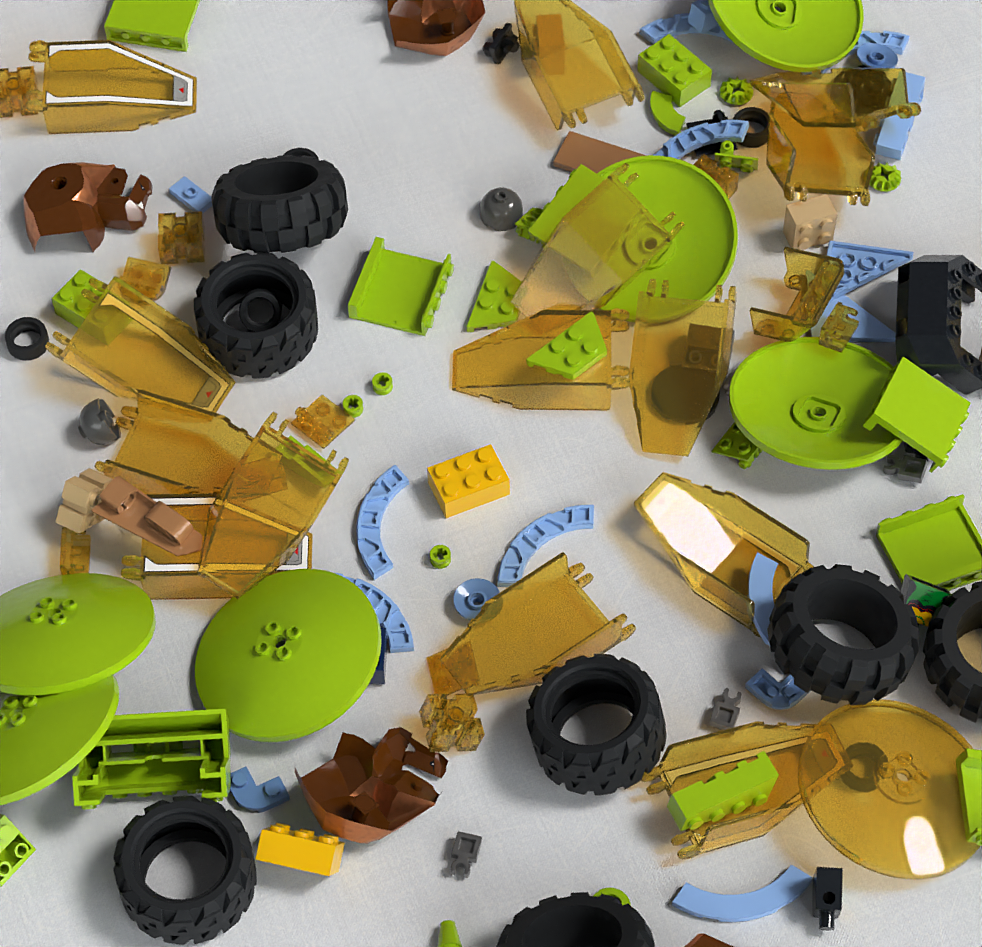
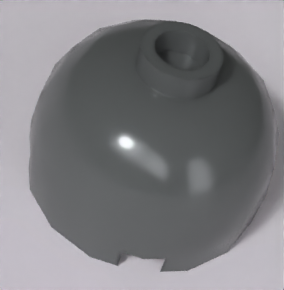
[480,187,523,231]
[78,398,121,445]

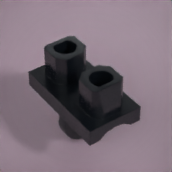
[483,23,520,64]

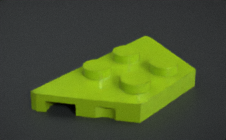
[467,260,528,332]
[526,311,607,380]

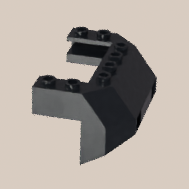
[895,255,982,395]

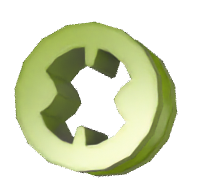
[372,372,393,395]
[342,395,363,418]
[430,545,451,569]

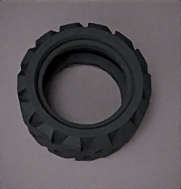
[194,252,318,379]
[526,654,667,796]
[113,796,257,945]

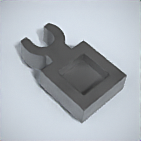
[883,455,927,483]
[709,688,741,733]
[451,831,482,878]

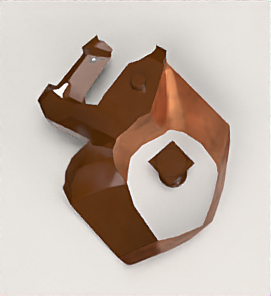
[387,0,486,56]
[24,162,152,252]
[295,727,448,843]

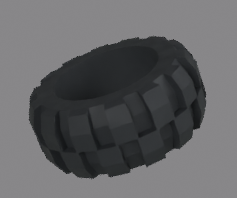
[211,155,348,253]
[767,564,920,706]
[922,581,982,723]
[496,892,655,947]

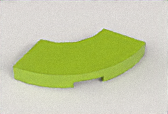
[650,90,686,136]

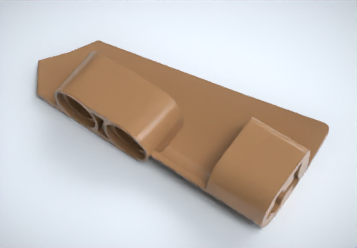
[91,476,203,556]

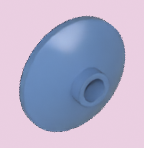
[857,43,898,71]
[453,578,501,621]

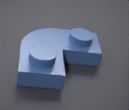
[745,668,811,710]
[230,766,290,813]

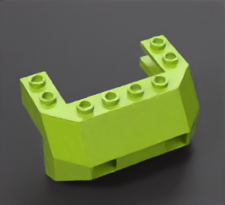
[72,708,231,810]

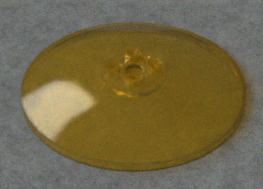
[798,699,981,879]

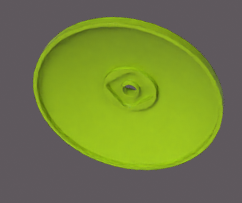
[708,0,864,72]
[563,155,738,324]
[729,337,903,470]
[195,569,381,742]
[0,573,156,696]
[0,675,119,805]

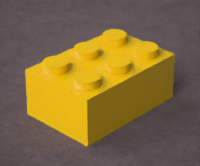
[427,444,510,518]
[255,823,345,876]

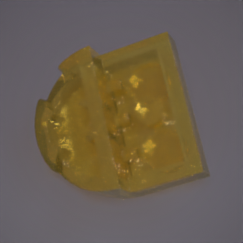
[119,257,171,303]

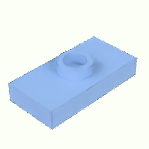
[169,176,212,216]

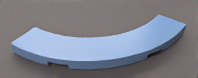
[639,13,735,45]
[802,31,909,79]
[653,120,749,159]
[356,465,409,580]
[497,505,594,587]
[747,552,778,646]
[336,573,414,653]
[672,865,813,922]

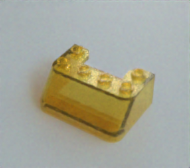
[749,247,845,342]

